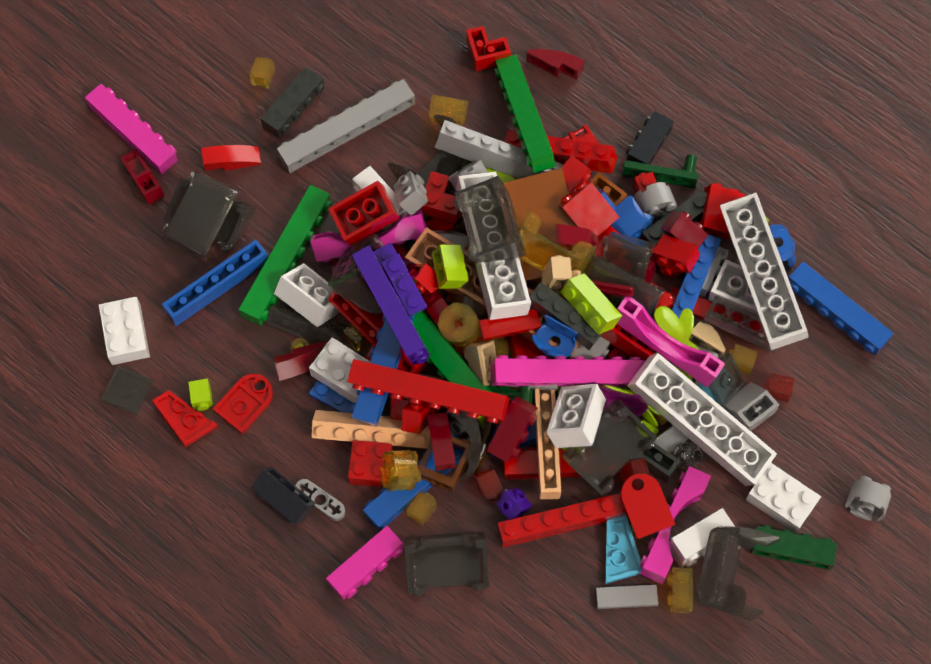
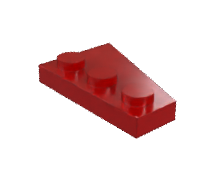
[152,390,218,448]

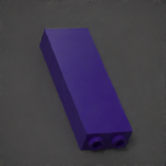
[352,246,430,365]

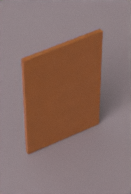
[499,168,587,282]

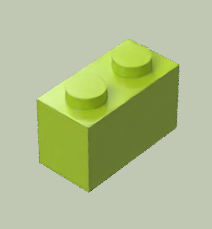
[432,245,468,289]

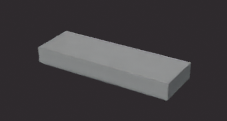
[596,585,658,609]

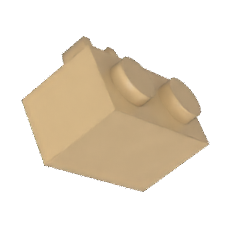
[542,255,581,296]

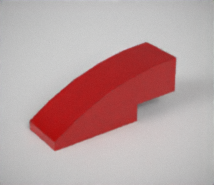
[201,145,261,171]

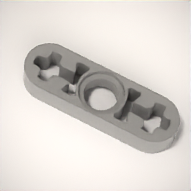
[296,479,345,521]

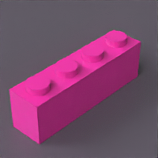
[326,526,404,600]

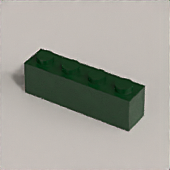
[751,525,837,570]

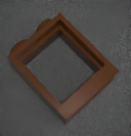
[416,434,473,493]

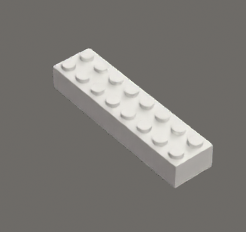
[456,172,531,320]
[720,193,809,350]
[627,353,777,486]

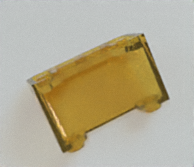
[515,210,597,275]

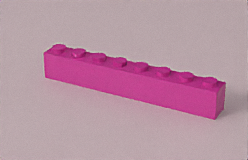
[490,355,646,387]

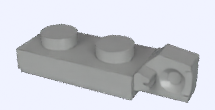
[699,246,729,298]

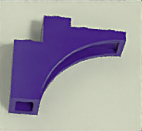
[374,243,427,317]

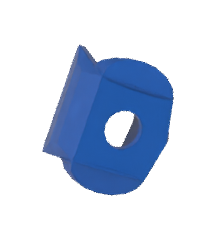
[610,196,653,245]
[769,224,796,269]
[531,314,578,358]

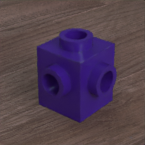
[496,487,533,520]

